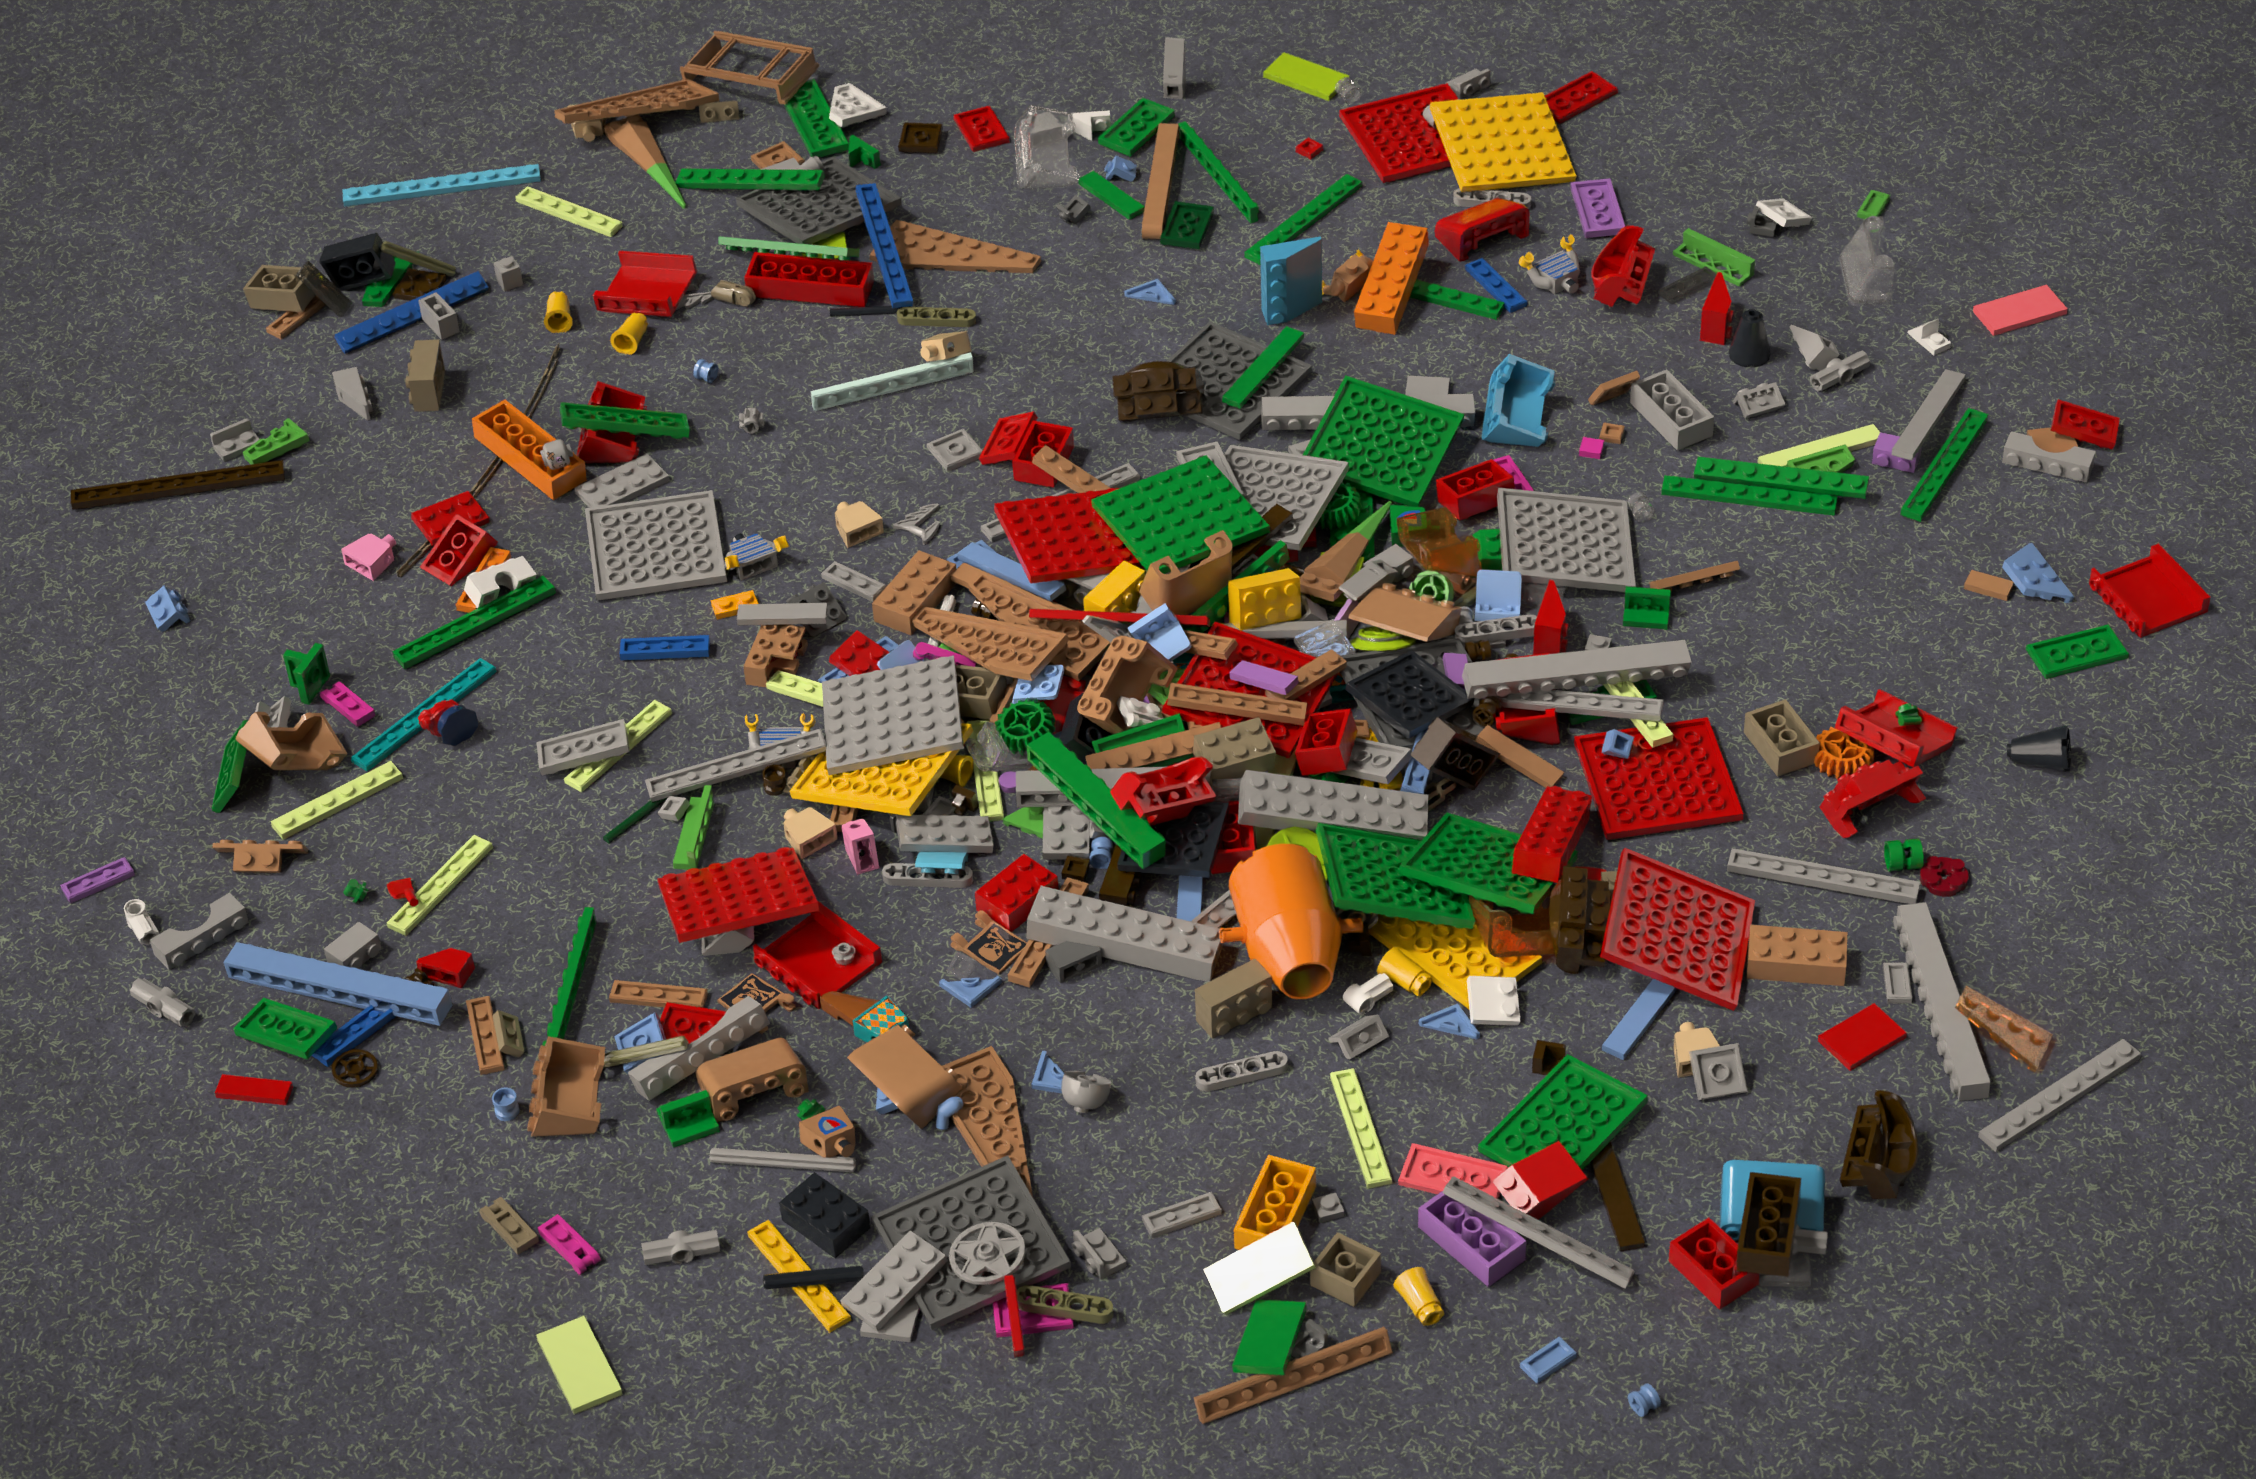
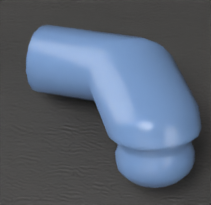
[936,1097,963,1130]

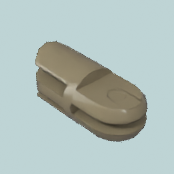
[711,280,756,306]
[1424,778,1457,812]

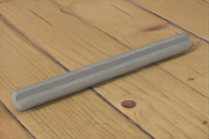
[709,1148,856,1172]

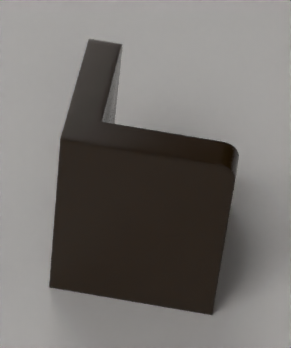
[1532,1040,1566,1075]

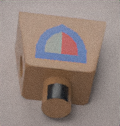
[799,1106,856,1158]

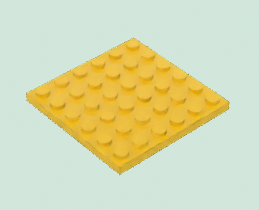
[1430,93,1576,192]
[790,723,973,816]

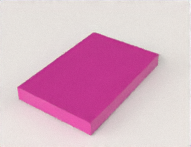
[993,1283,1073,1338]

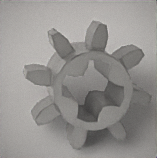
[739,408,764,433]

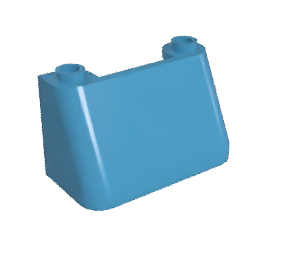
[1482,354,1555,447]
[1720,1160,1825,1240]

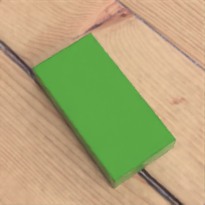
[1857,190,1890,222]

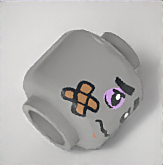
[540,439,573,470]

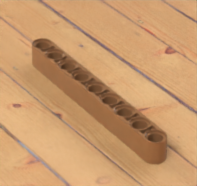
[1142,123,1179,239]

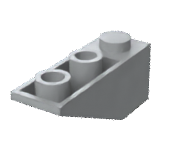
[1163,37,1186,99]
[1790,325,1840,371]
[332,367,373,420]
[1339,560,1398,601]

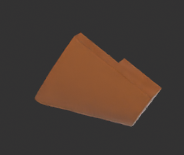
[820,991,880,1026]

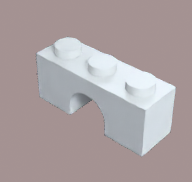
[464,556,537,608]

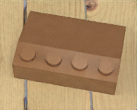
[1349,583,1462,642]

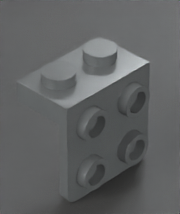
[786,582,846,637]

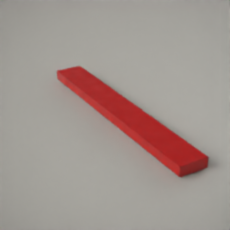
[1029,609,1210,627]

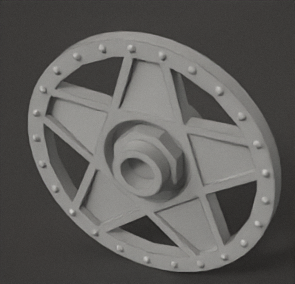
[949,1222,1026,1285]

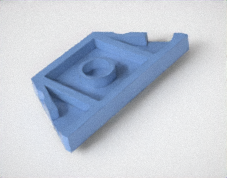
[2002,543,2074,603]

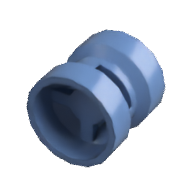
[1089,837,1114,869]
[492,1088,519,1121]

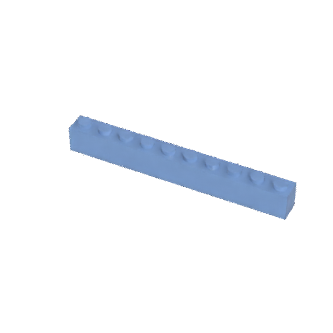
[223,942,452,1026]

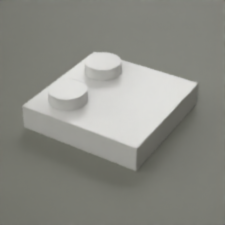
[1756,199,1812,227]
[1467,976,1520,1025]

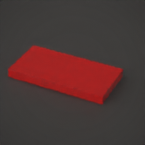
[1545,71,1618,124]

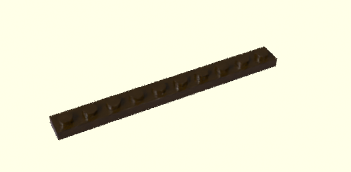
[71,460,285,510]

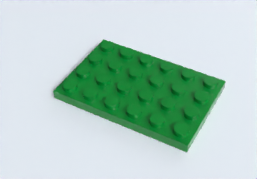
[1478,1054,1648,1170]

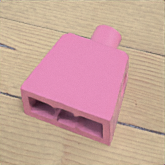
[341,534,396,581]
[842,819,879,875]

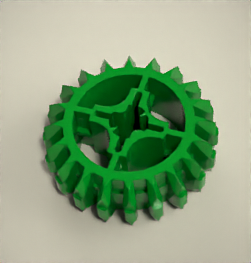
[1315,481,1362,530]
[995,697,1056,756]

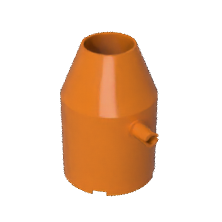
[1219,844,1363,999]

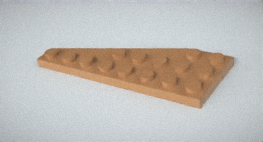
[555,79,719,124]
[870,220,1041,273]
[968,571,1111,681]
[912,607,1069,681]
[942,1046,1033,1197]

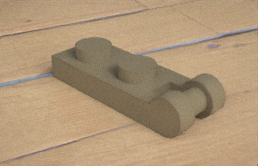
[479,1197,539,1255]

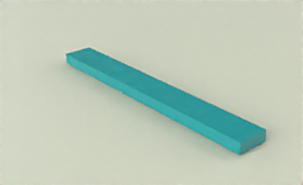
[351,658,497,772]

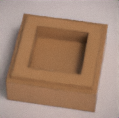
[1599,423,1625,444]

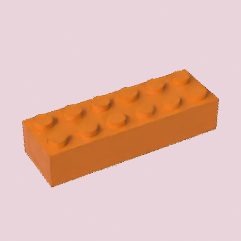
[1354,222,1429,335]
[472,399,587,500]

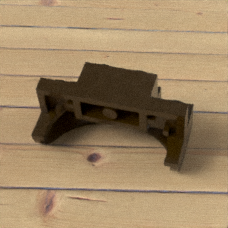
[1112,361,1205,422]
[1549,866,1611,974]
[1839,1090,1918,1199]

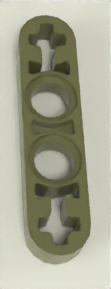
[897,307,976,327]
[1017,1285,1114,1324]

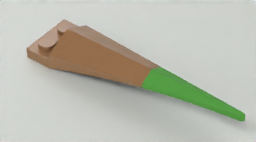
[603,114,686,209]
[1300,500,1392,602]

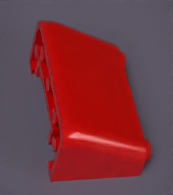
[1435,198,1530,262]
[576,381,647,464]
[1496,653,1560,745]

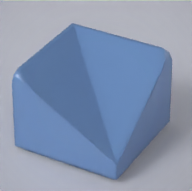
[1602,729,1634,759]

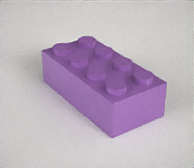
[1418,1191,1526,1287]

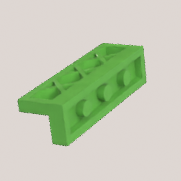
[1673,228,1755,287]
[673,785,714,870]

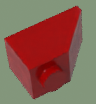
[416,948,475,989]

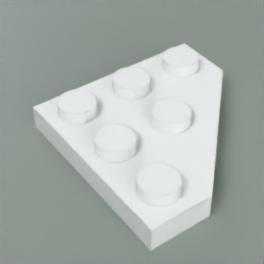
[829,83,887,127]

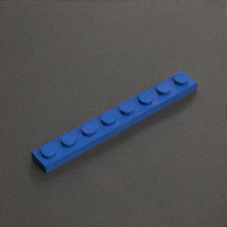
[855,183,913,308]
[334,271,488,354]

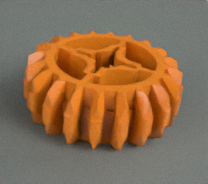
[1814,727,1875,779]

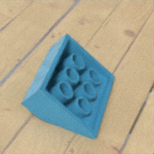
[1260,236,1322,325]

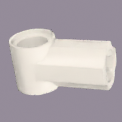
[124,899,159,945]
[1343,973,1393,1015]

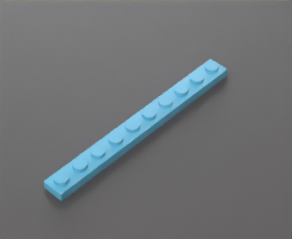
[342,164,541,207]

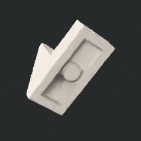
[1071,111,1111,141]
[1908,319,1951,355]

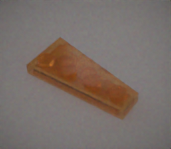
[1955,986,2053,1073]

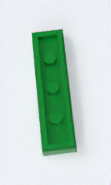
[1078,171,1145,220]

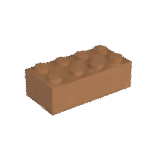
[872,551,957,635]
[1747,925,1847,986]

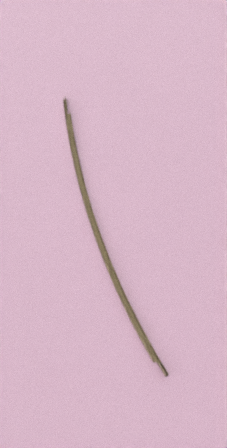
[397,343,560,578]

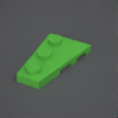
[243,418,309,464]
[1786,444,1855,493]

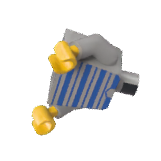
[1519,234,1580,294]
[724,533,790,581]
[745,713,816,768]

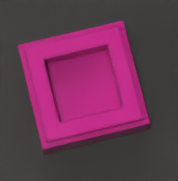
[1579,437,1604,459]

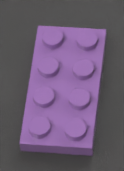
[1571,178,1625,238]

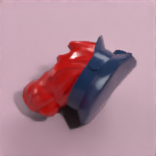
[418,699,479,746]

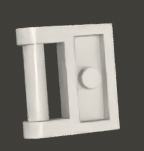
[1116,696,1163,728]

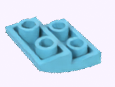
[915,852,968,874]

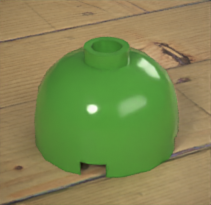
[1409,571,1454,602]

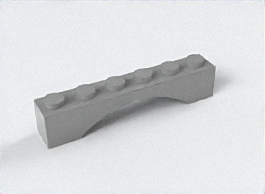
[628,996,770,1101]

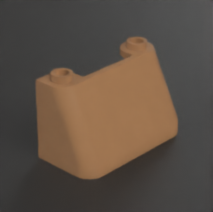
[847,1025,963,1129]

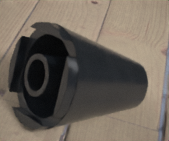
[1729,309,1771,367]
[2007,726,2071,772]

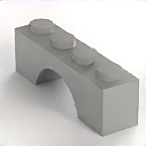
[2002,432,2096,482]
[150,893,249,970]

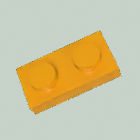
[711,590,758,620]

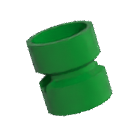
[1884,838,1924,871]

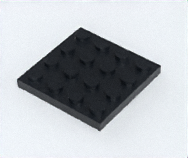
[1345,650,1475,739]
[1117,802,1230,878]

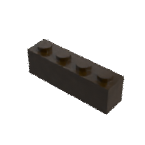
[1099,844,1142,907]

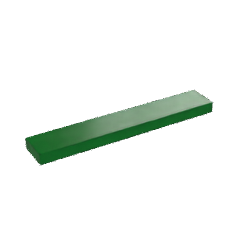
[1222,326,1304,409]

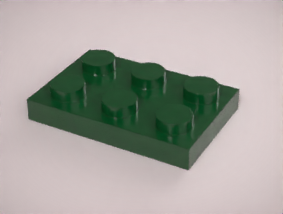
[1160,201,1214,249]

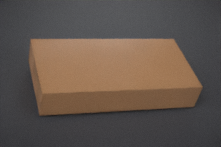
[1964,570,2014,601]

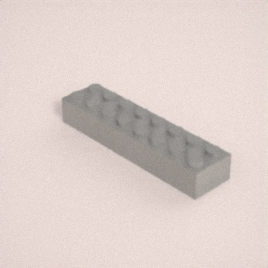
[1238,770,1428,840]
[1026,886,1223,982]

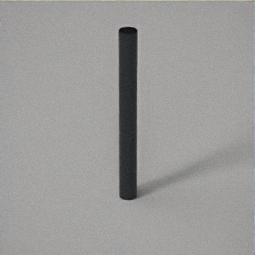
[830,306,911,317]

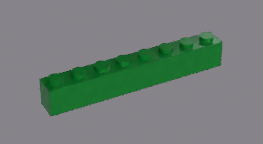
[1027,732,1166,869]

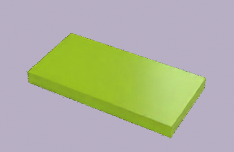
[1263,52,1349,101]

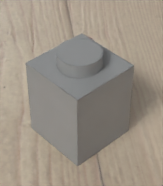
[494,256,523,292]

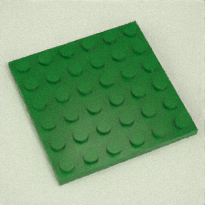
[1303,375,1464,507]
[1091,455,1270,574]
[1398,813,1578,914]
[1315,823,1475,929]

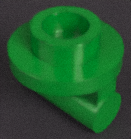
[1895,703,1922,726]
[343,879,369,904]
[797,1098,825,1121]

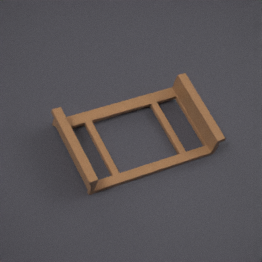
[680,31,819,104]

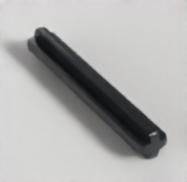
[763,1266,864,1290]

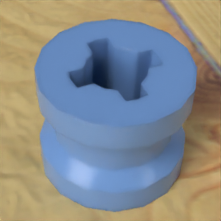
[693,359,719,383]
[1628,1384,1661,1417]

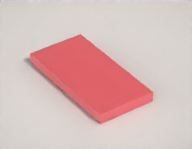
[1973,285,2067,336]
[1398,1143,1508,1199]

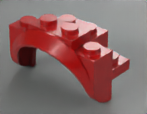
[1591,226,1656,307]
[1110,756,1216,825]
[1820,760,1926,838]

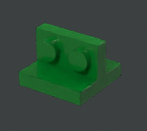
[1623,586,1671,630]
[283,643,330,705]
[656,1090,720,1148]

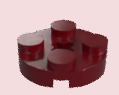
[1920,856,1968,897]

